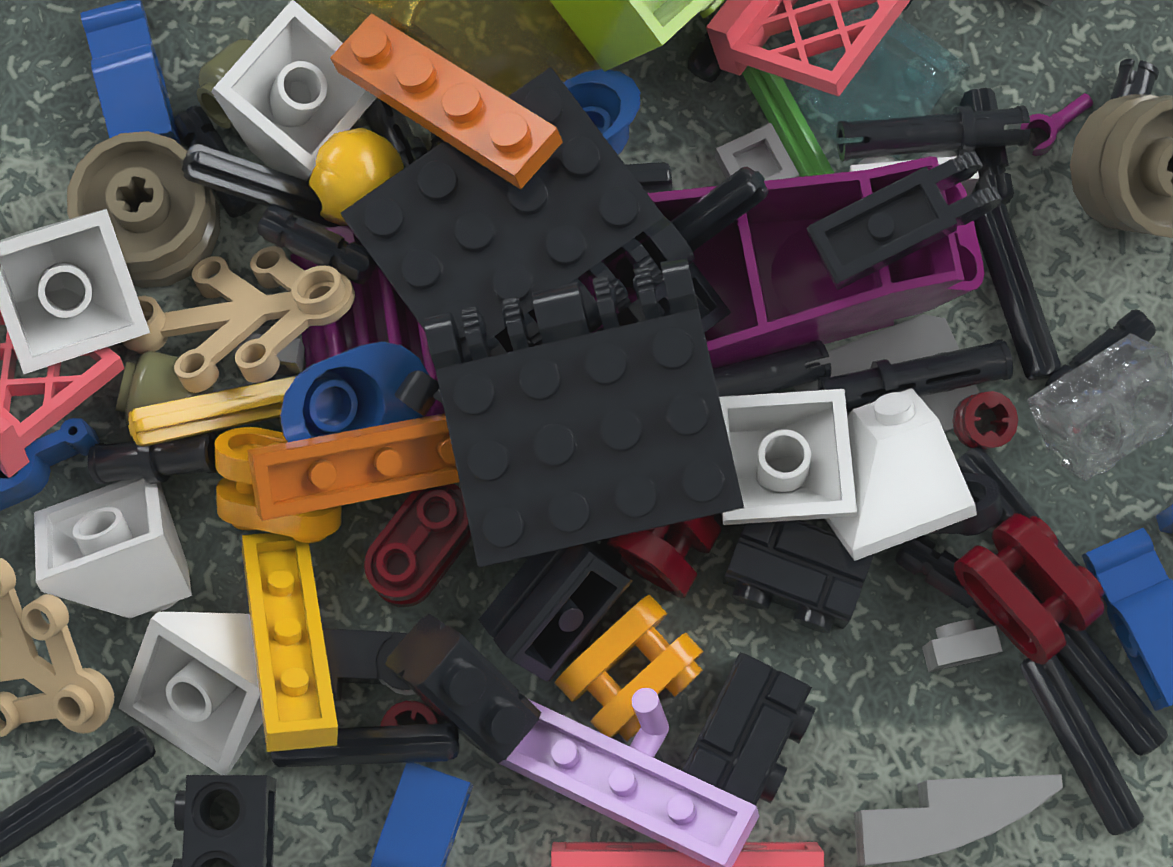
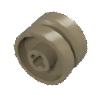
[1070,94,1173,238]
[67,131,220,288]

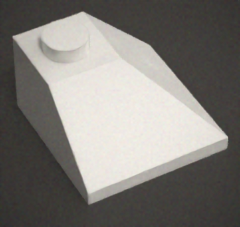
[211,0,377,181]
[0,209,150,374]
[825,388,977,561]
[719,389,857,525]
[34,478,192,618]
[119,612,263,775]

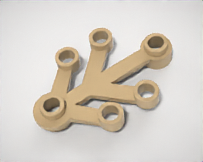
[122,246,355,393]
[0,558,114,737]

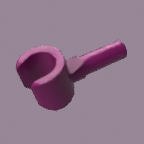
[1020,93,1093,156]

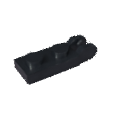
[807,151,1003,291]

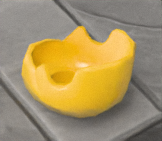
[309,127,404,226]

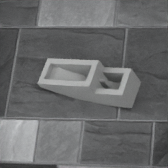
[854,774,1063,866]

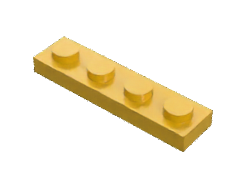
[242,533,338,752]

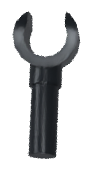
[395,370,443,417]

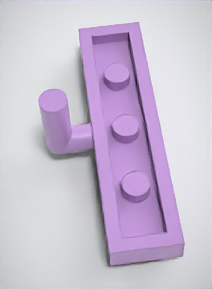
[499,688,759,867]

